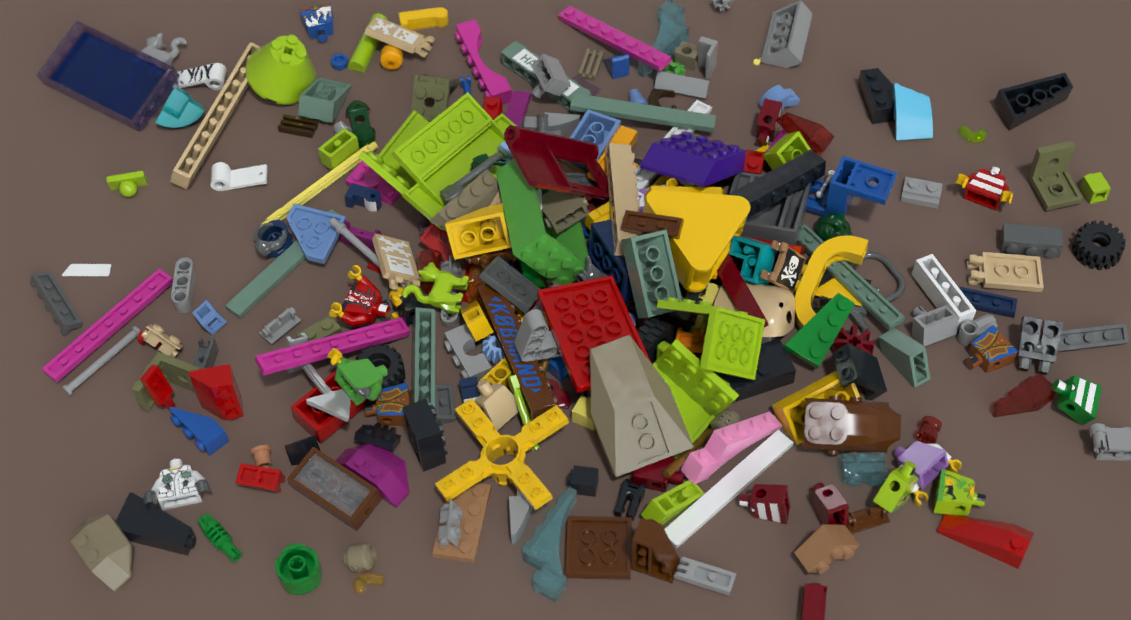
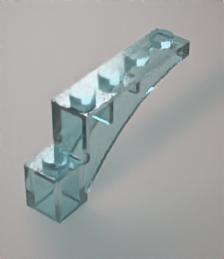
[638,0,689,78]
[522,487,577,603]

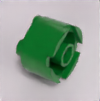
[275,544,322,595]

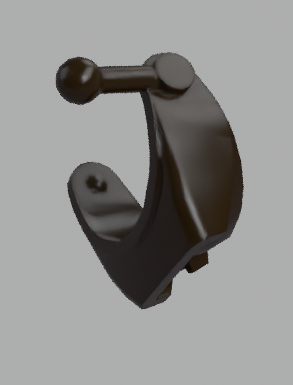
[649,89,677,109]

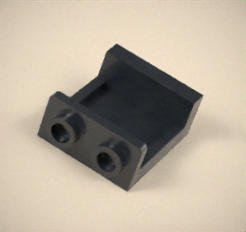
[832,343,887,401]

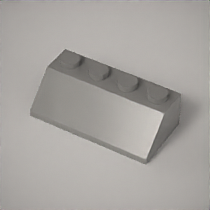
[761,0,812,68]

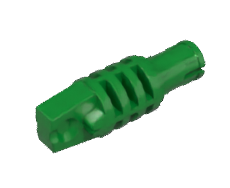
[197,513,243,563]

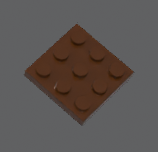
[565,516,632,579]

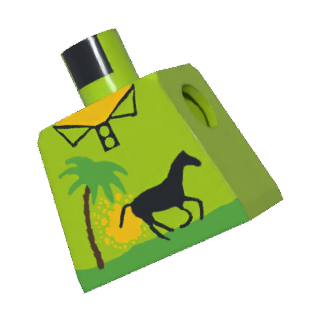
[873,461,918,513]
[933,469,986,516]

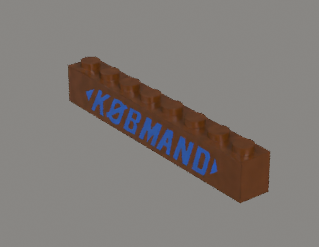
[477,284,558,420]

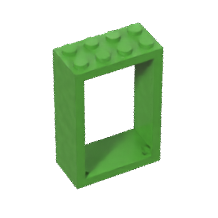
[496,159,589,286]

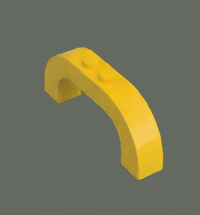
[794,236,868,329]

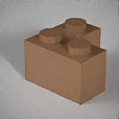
[794,524,860,574]

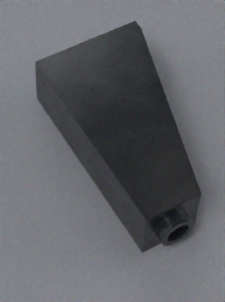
[115,492,196,556]

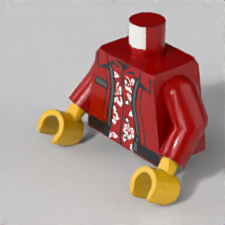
[329,265,390,327]

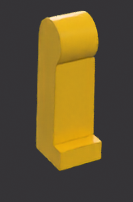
[399,7,449,30]

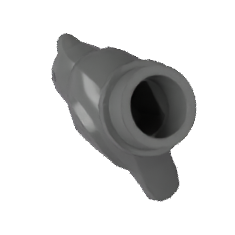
[576,256,608,282]

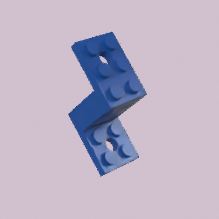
[806,156,897,216]

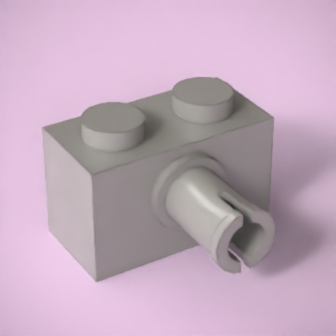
[532,54,570,98]
[912,305,958,346]

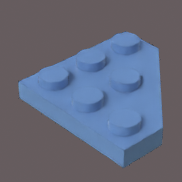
[286,204,346,264]

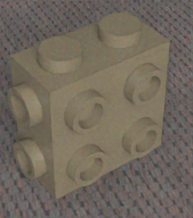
[541,190,589,234]

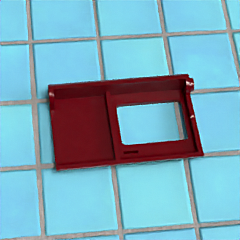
[504,125,609,201]

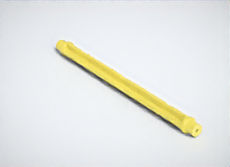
[260,141,378,225]

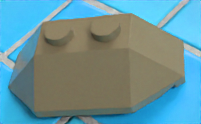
[70,514,132,592]

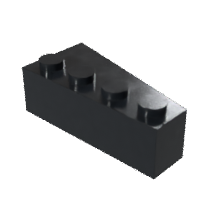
[994,73,1073,131]

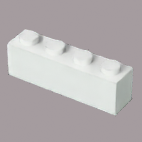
[911,254,976,330]

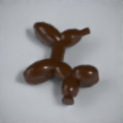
[469,248,517,270]

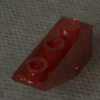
[775,112,834,155]
[992,373,1056,418]

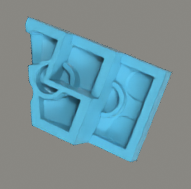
[893,83,933,140]

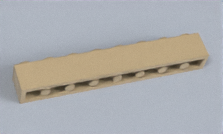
[605,143,642,256]

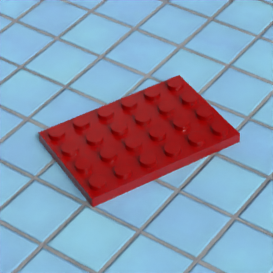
[537,275,652,393]

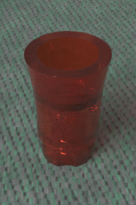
[416,249,443,295]

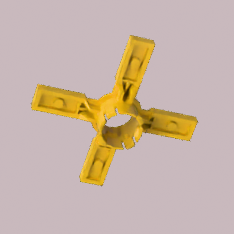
[435,398,569,510]

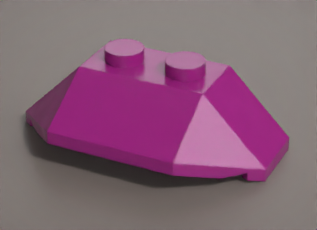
[335,443,409,508]

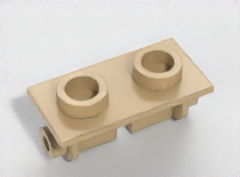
[141,324,184,358]

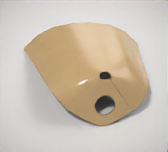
[714,280,795,337]

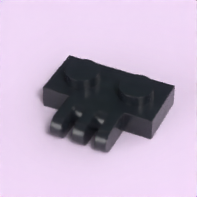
[354,422,401,451]

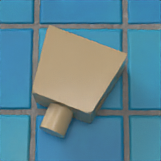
[474,379,519,431]

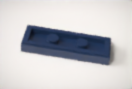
[958,287,1017,318]

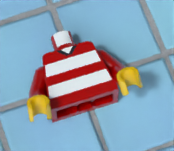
[955,167,1013,211]

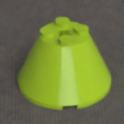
[246,35,316,105]

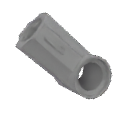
[957,314,998,346]

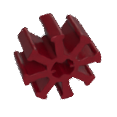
[832,325,875,355]

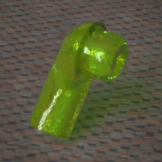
[959,125,987,142]

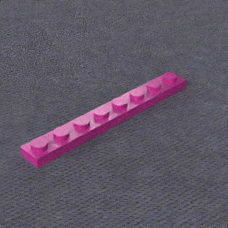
[558,6,672,72]
[42,268,173,383]
[255,317,410,376]

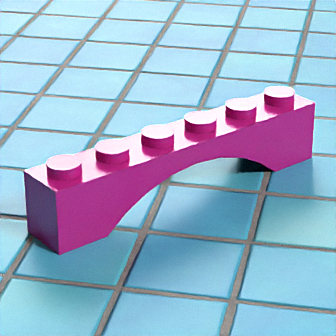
[454,19,512,105]

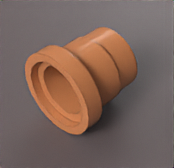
[250,445,272,468]

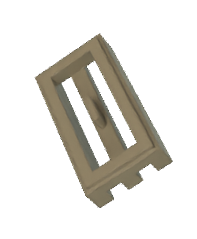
[578,48,604,80]

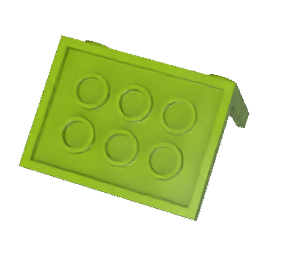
[358,110,430,195]
[657,297,765,380]
[652,339,739,459]

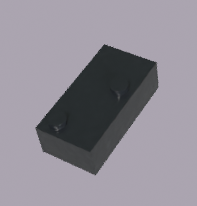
[713,339,796,404]

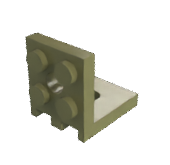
[410,74,459,121]
[1028,141,1083,211]
[132,352,200,413]

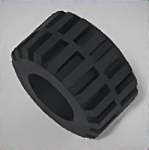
[356,344,406,389]

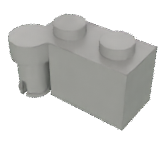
[1089,423,1131,461]

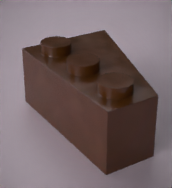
[632,518,680,584]

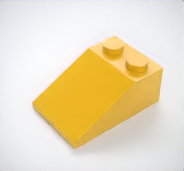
[445,203,512,260]

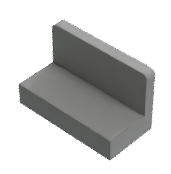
[697,36,718,79]

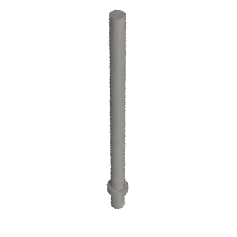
[329,217,415,297]

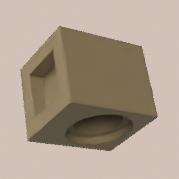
[673,41,698,71]

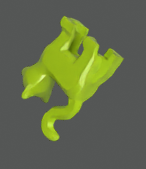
[402,262,469,315]

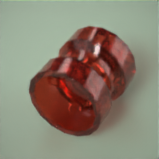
[916,416,942,444]

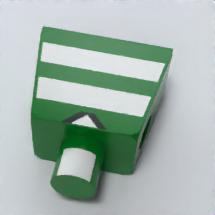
[1051,376,1102,425]

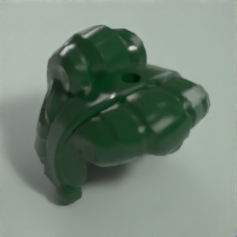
[815,213,852,242]

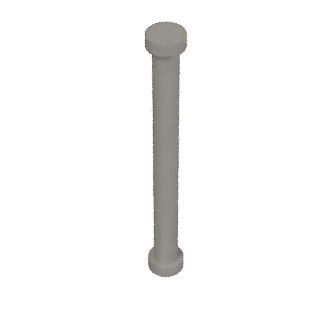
[62,326,140,396]

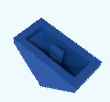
[604,54,629,79]

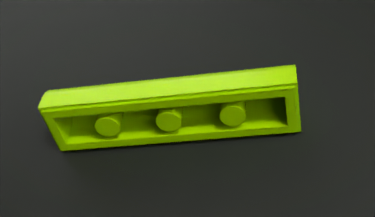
[348,13,387,73]

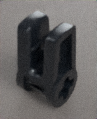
[615,478,646,522]

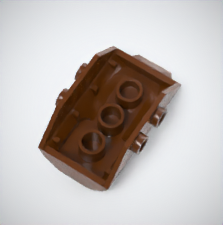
[803,396,901,456]

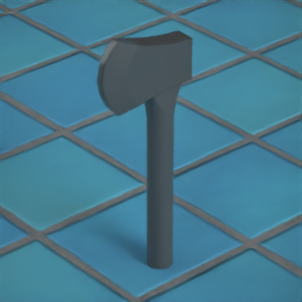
[440,152,502,202]

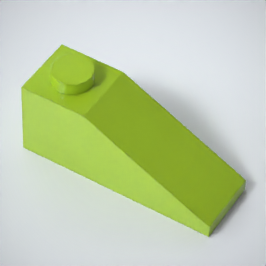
[641,480,705,526]

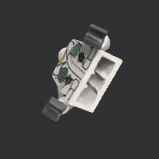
[143,459,210,510]

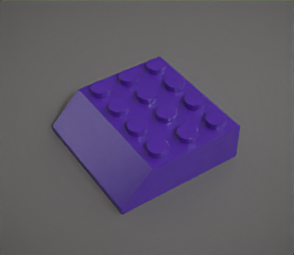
[640,131,746,187]

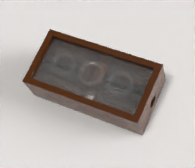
[287,447,383,531]

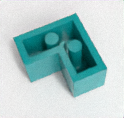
[729,235,777,284]

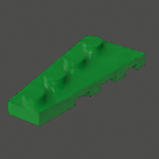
[783,293,855,368]

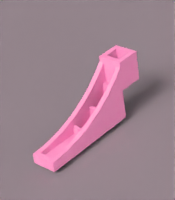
[681,411,783,485]

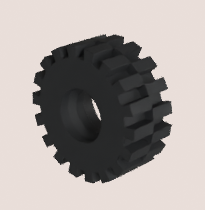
[1072,221,1126,270]
[638,315,676,364]

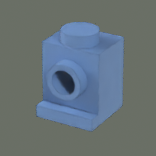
[192,300,227,335]

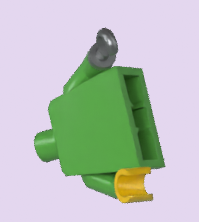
[327,348,388,405]

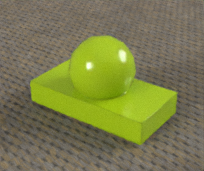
[106,170,148,197]

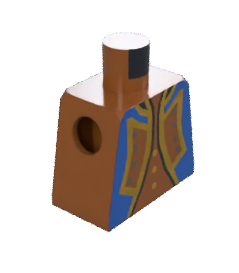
[965,325,1018,373]
[364,383,410,426]

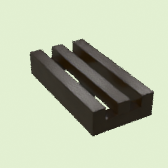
[278,114,318,138]

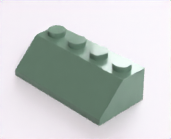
[621,230,682,318]

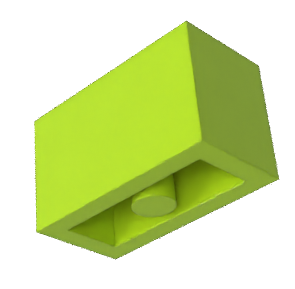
[318,128,360,170]

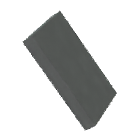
[479,256,541,314]

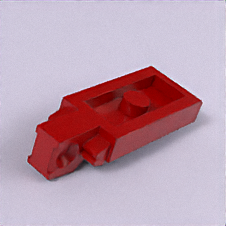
[140,364,176,409]

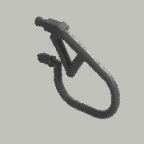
[848,252,905,332]

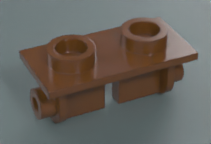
[848,505,890,534]

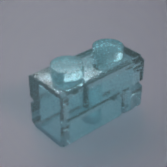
[841,452,888,486]

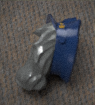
[254,220,293,258]

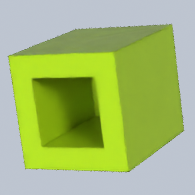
[1079,172,1111,204]

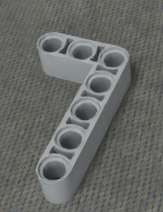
[514,309,561,362]

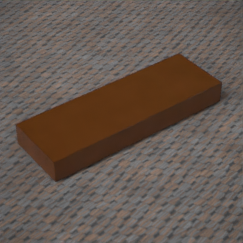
[621,210,684,239]

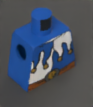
[299,3,334,42]

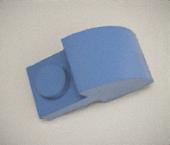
[759,85,800,111]

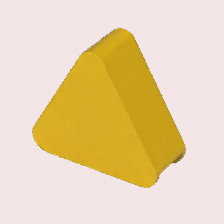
[643,190,750,293]

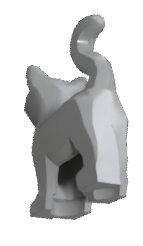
[129,33,187,80]

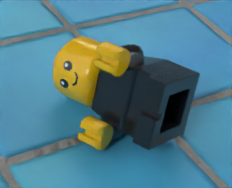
[389,286,424,325]

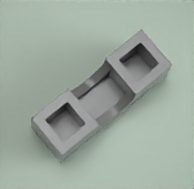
[443,324,492,382]

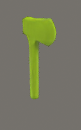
[507,374,539,451]

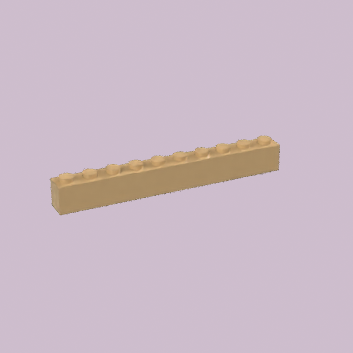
[170,42,260,190]

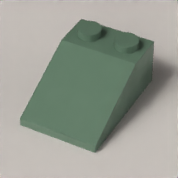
[298,77,352,123]

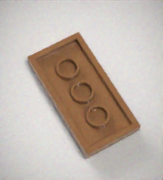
[432,483,492,563]

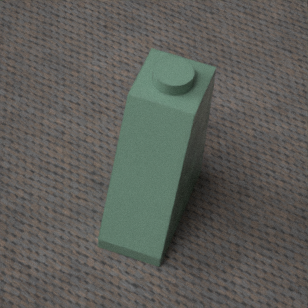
[879,328,931,388]

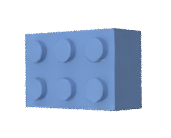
[567,109,621,170]

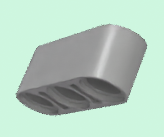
[171,257,197,314]

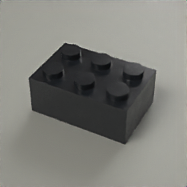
[402,398,448,472]

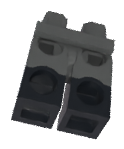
[1017,316,1063,374]

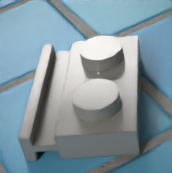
[900,177,943,209]

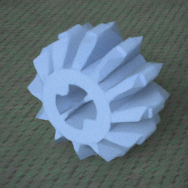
[482,334,504,365]

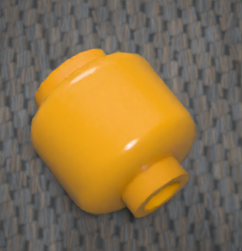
[380,44,403,70]

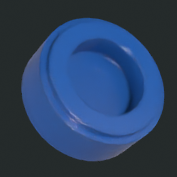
[331,54,349,71]

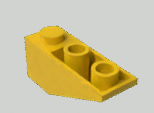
[460,300,493,341]

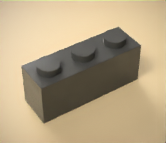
[1000,223,1063,258]

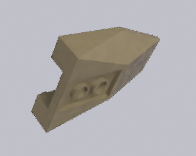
[590,335,694,477]

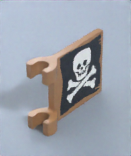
[760,240,806,294]

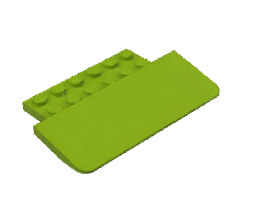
[391,92,517,231]

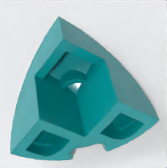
[155,86,205,128]

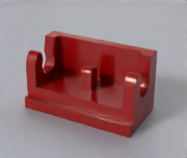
[235,463,286,493]

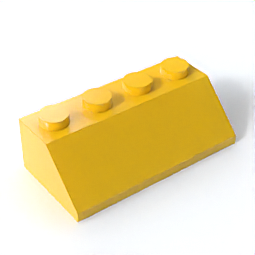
[772,370,860,445]

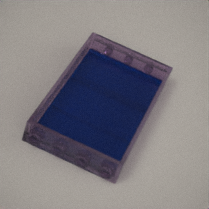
[37,21,180,132]

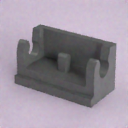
[193,337,219,369]

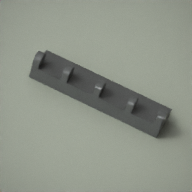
[30,271,82,336]
[1058,323,1129,352]

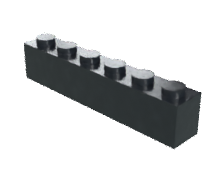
[729,149,826,219]

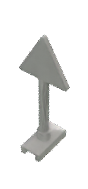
[286,333,351,421]

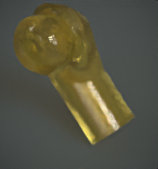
[353,573,385,593]

